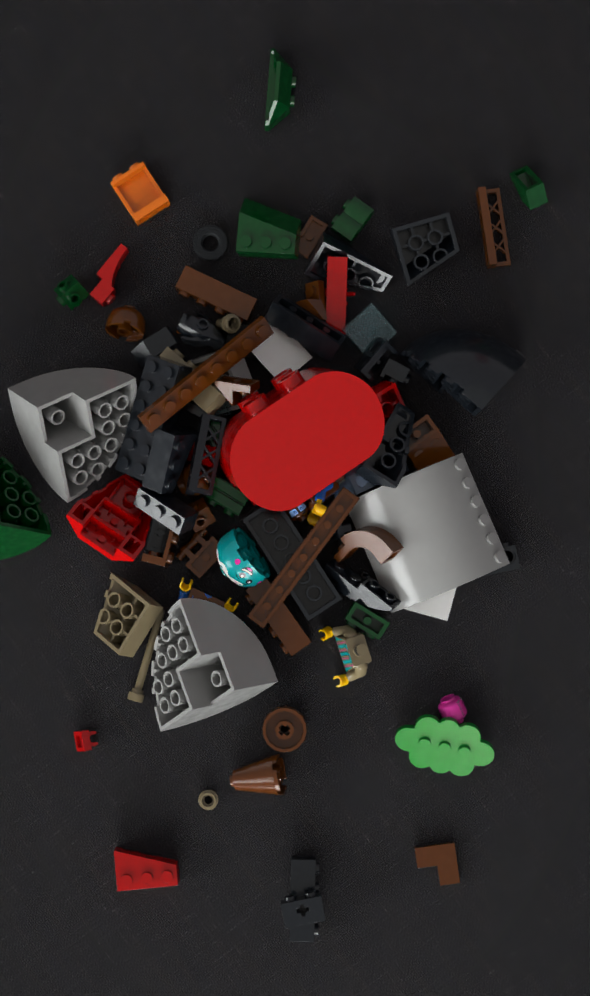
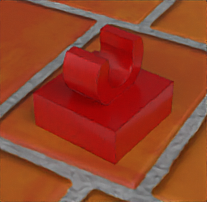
[74,730,98,752]

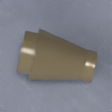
[216,314,241,334]

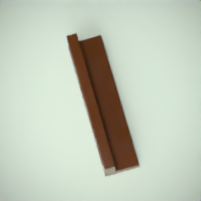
[476,186,511,269]

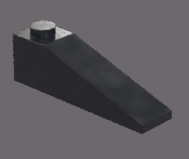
[305,232,393,292]
[355,402,415,488]

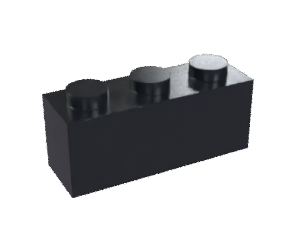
[133,486,199,535]

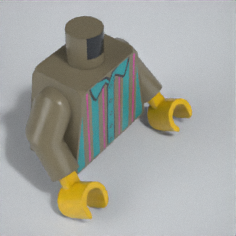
[319,625,372,687]

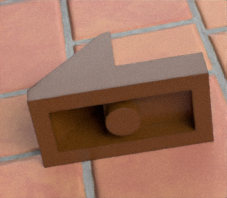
[295,280,327,321]
[215,375,260,406]

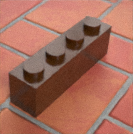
[175,265,258,324]
[245,579,311,656]

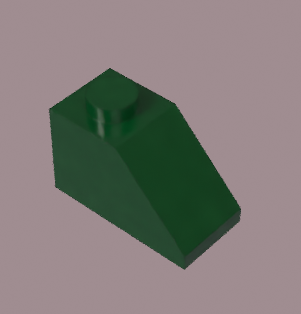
[509,165,548,210]

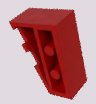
[114,847,180,891]

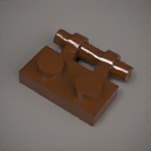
[175,529,219,579]

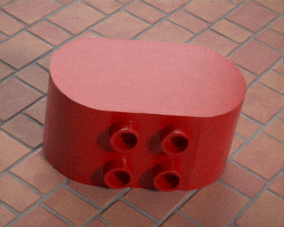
[219,367,385,511]

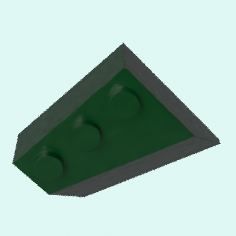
[236,198,301,260]

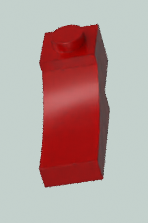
[90,244,129,307]

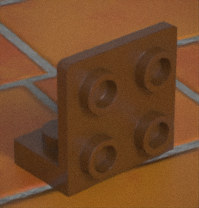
[141,530,180,568]

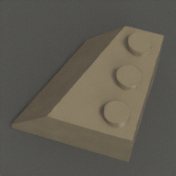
[93,572,164,658]

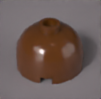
[105,305,146,342]

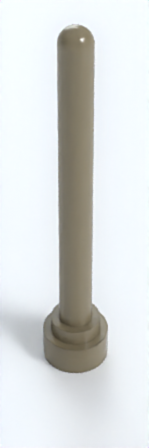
[127,610,165,703]

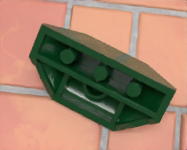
[265,48,296,131]

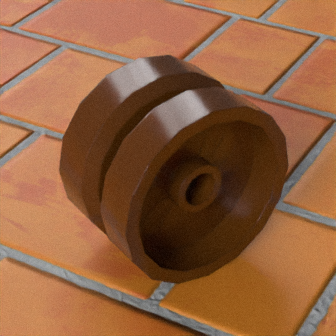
[262,706,307,752]

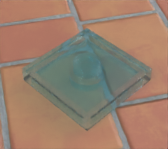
[342,303,397,355]

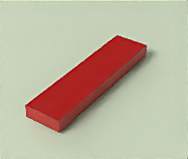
[326,256,348,334]

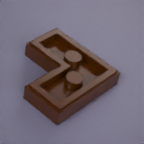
[299,215,328,259]
[414,842,460,886]

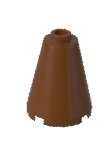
[230,754,287,795]

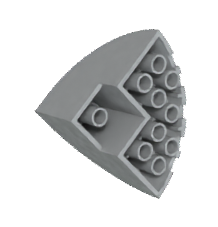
[8,368,137,503]
[151,598,278,732]

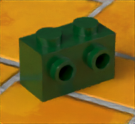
[345,601,390,640]

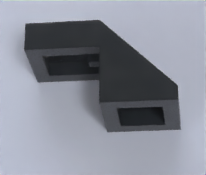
[131,326,179,368]

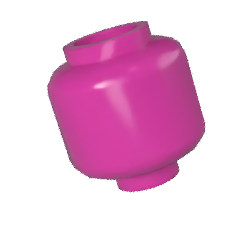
[438,694,467,724]

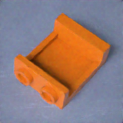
[110,162,170,226]

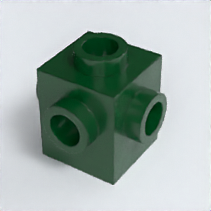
[53,274,89,310]

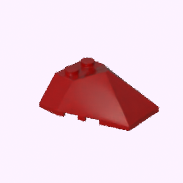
[66,474,152,562]

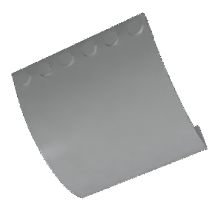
[349,453,510,613]

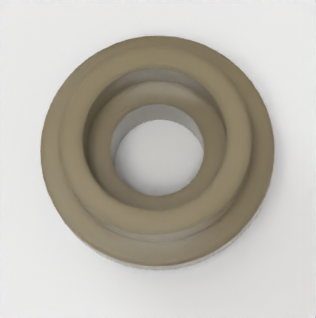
[198,790,218,810]

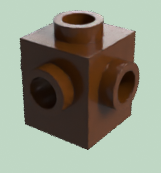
[188,497,216,533]

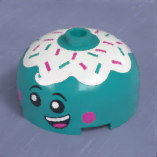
[216,527,270,587]

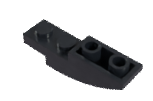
[323,559,401,611]

